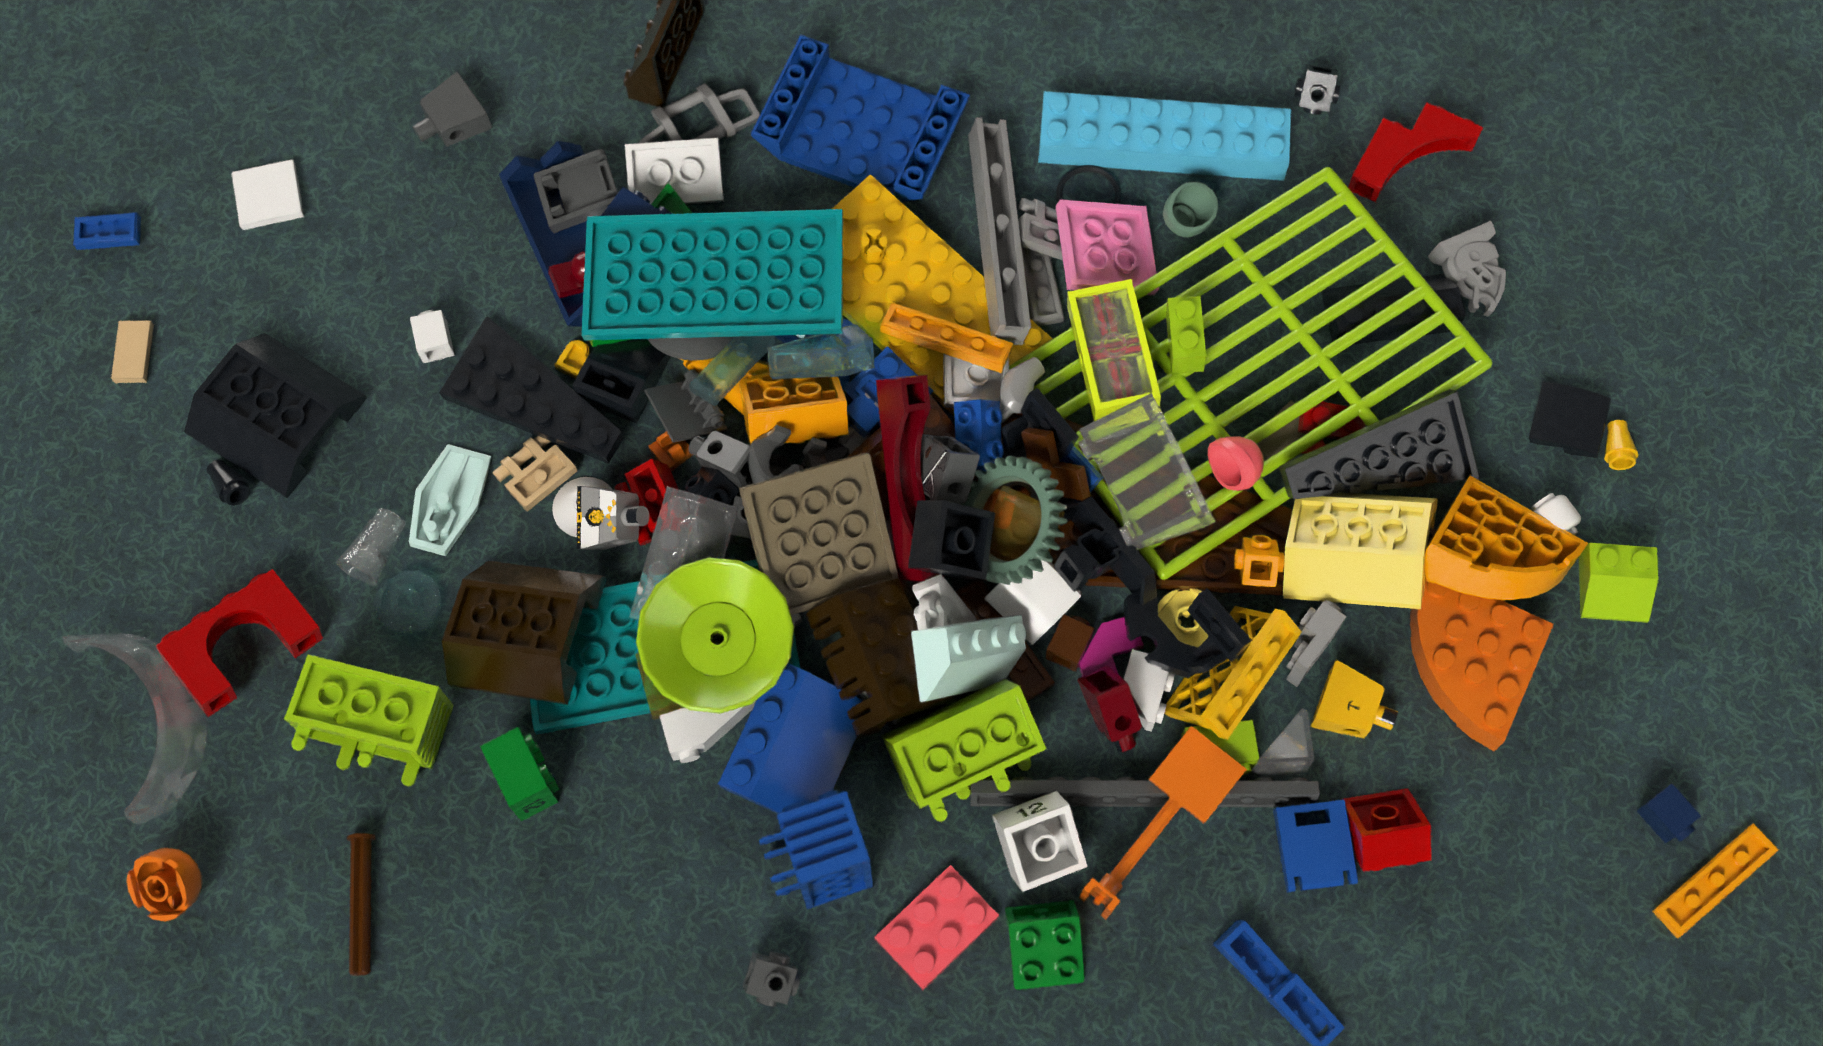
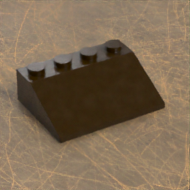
[623,0,705,108]

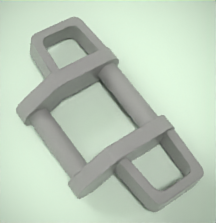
[639,83,760,143]

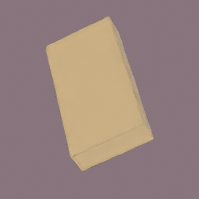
[111,321,154,383]

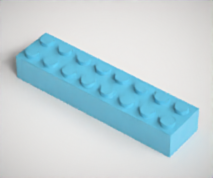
[1038,91,1291,181]

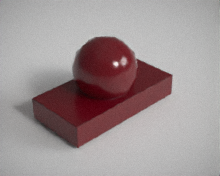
[548,252,585,298]

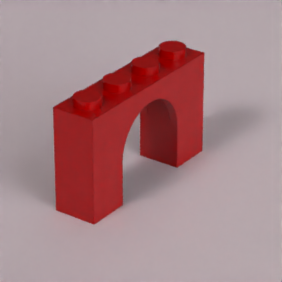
[155,569,323,717]

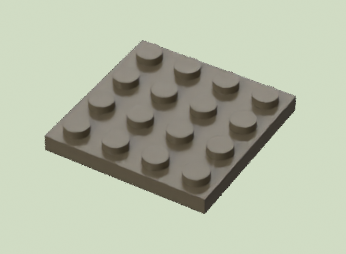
[739,453,899,615]

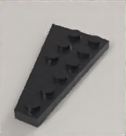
[1279,389,1480,499]

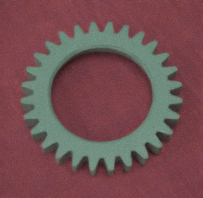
[962,456,1067,585]

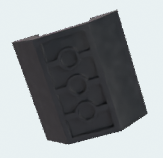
[184,333,367,498]

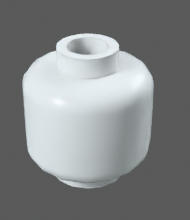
[1531,493,1581,535]

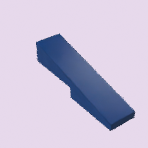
[1213,920,1345,1046]

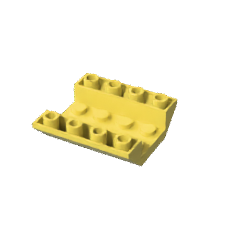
[1283,492,1438,609]

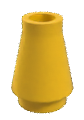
[1604,420,1639,470]

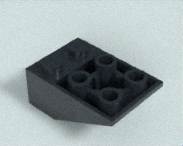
[573,339,671,424]

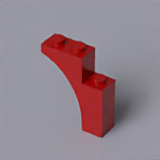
[1348,102,1484,202]

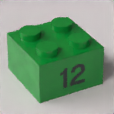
[480,727,560,821]

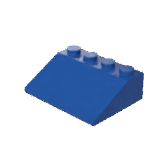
[718,663,863,814]

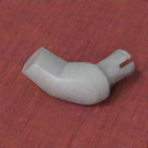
[999,357,1045,424]

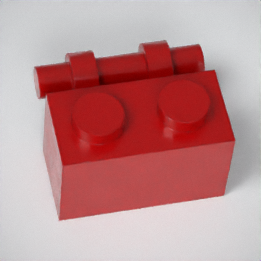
[614,459,693,546]

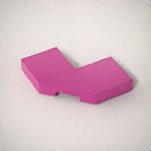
[1079,617,1144,677]

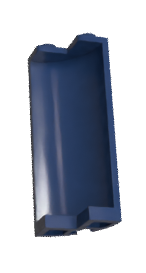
[499,141,587,327]

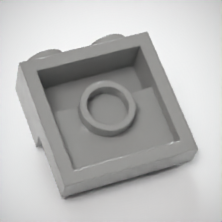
[1286,600,1346,687]

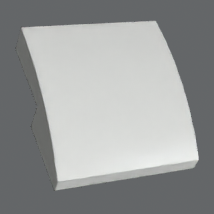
[984,560,1083,645]

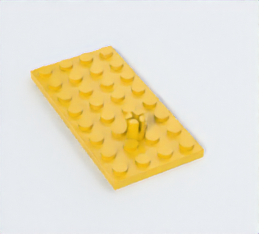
[832,174,1053,416]

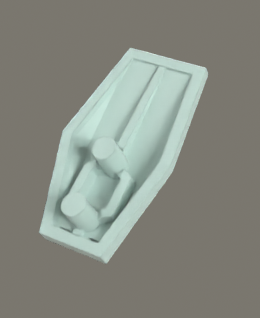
[409,444,492,556]

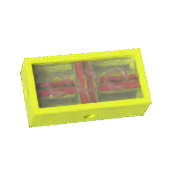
[1067,279,1161,425]

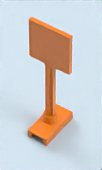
[1079,726,1247,920]

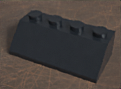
[1321,273,1466,345]

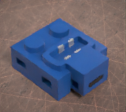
[843,346,933,439]

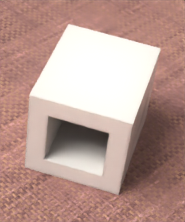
[410,310,455,363]

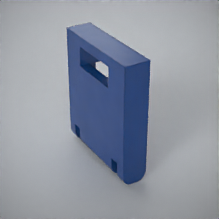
[1273,800,1358,892]

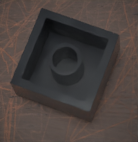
[908,500,995,580]

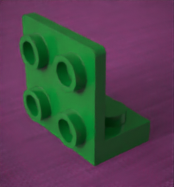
[1005,900,1084,990]

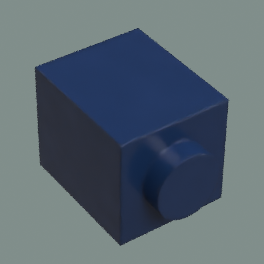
[1637,783,1701,843]

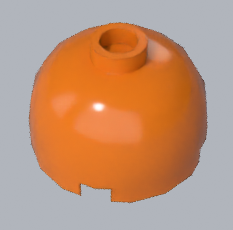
[127,848,202,922]

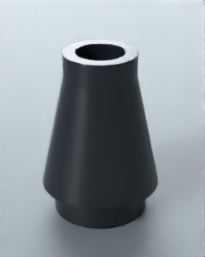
[206,459,250,506]

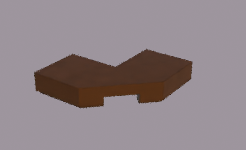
[1021,427,1090,501]

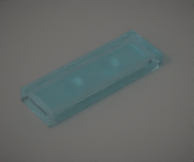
[689,336,776,406]

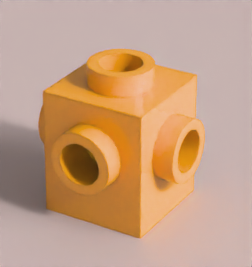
[1234,535,1284,587]

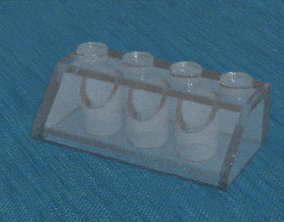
[629,486,738,620]

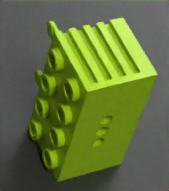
[284,654,454,786]
[882,679,1047,822]

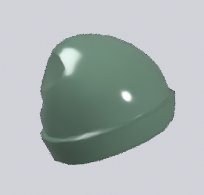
[1163,182,1218,237]

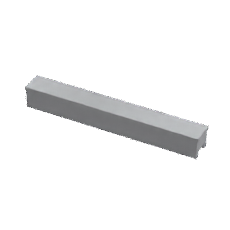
[968,117,1031,345]

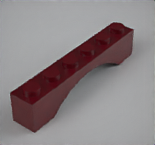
[876,375,945,581]

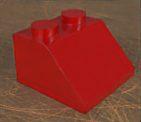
[1341,788,1431,872]

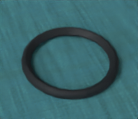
[1056,165,1121,204]

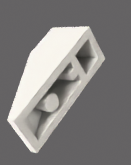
[659,700,757,763]

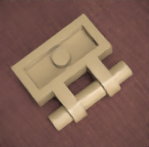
[492,436,578,512]

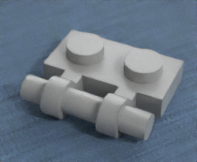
[1019,198,1063,260]

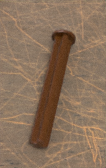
[347,833,375,976]

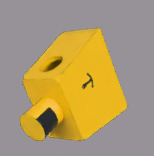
[1310,660,1398,738]

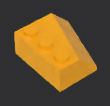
[739,352,849,446]

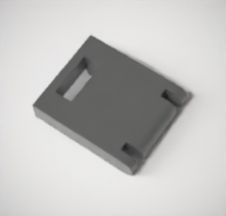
[533,149,618,233]

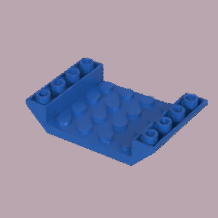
[751,35,970,202]

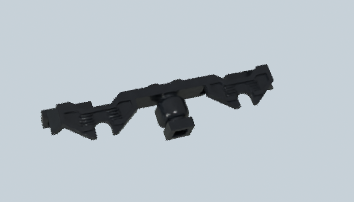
[1002,388,1252,678]

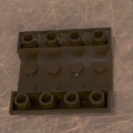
[442,561,607,705]

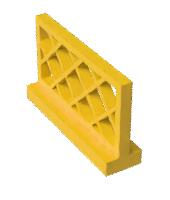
[1164,606,1302,740]

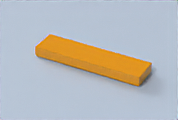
[880,302,1013,373]
[1652,823,1779,938]

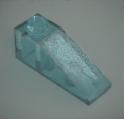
[767,324,875,379]

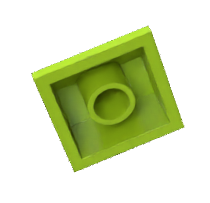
[1579,543,1658,623]

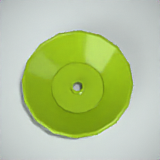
[636,557,794,714]

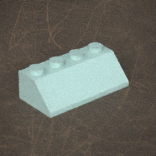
[911,615,1026,702]

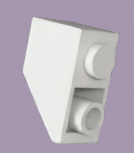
[1124,649,1175,732]

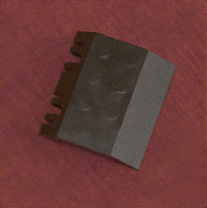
[806,578,967,738]

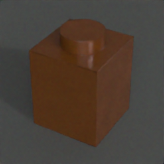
[1045,615,1094,672]

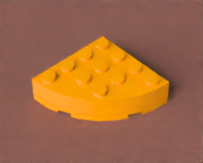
[1424,475,1588,601]

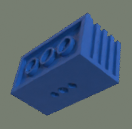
[759,790,873,909]

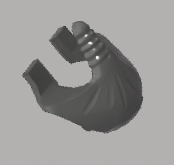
[748,425,828,484]

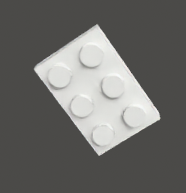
[625,138,724,204]

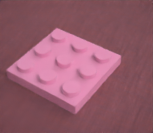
[1055,200,1159,295]

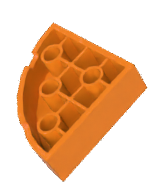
[1410,580,1554,752]

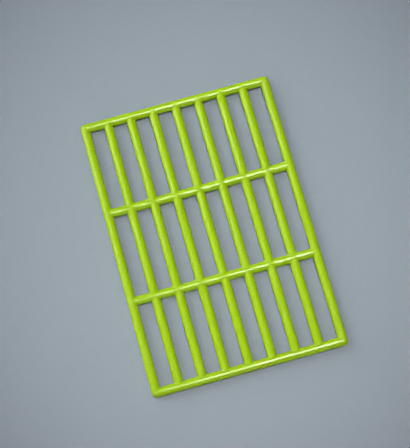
[1009,167,1493,580]

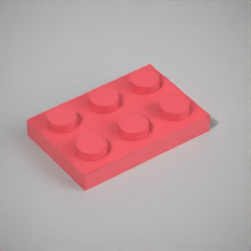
[874,865,999,990]

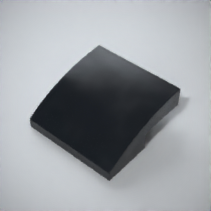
[1529,381,1611,458]

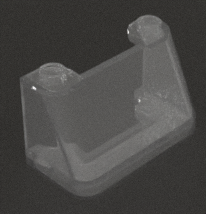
[1079,393,1216,550]

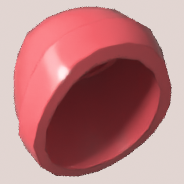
[1208,436,1264,491]

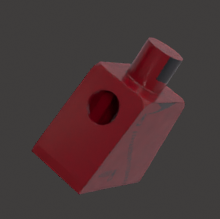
[1077,665,1142,752]

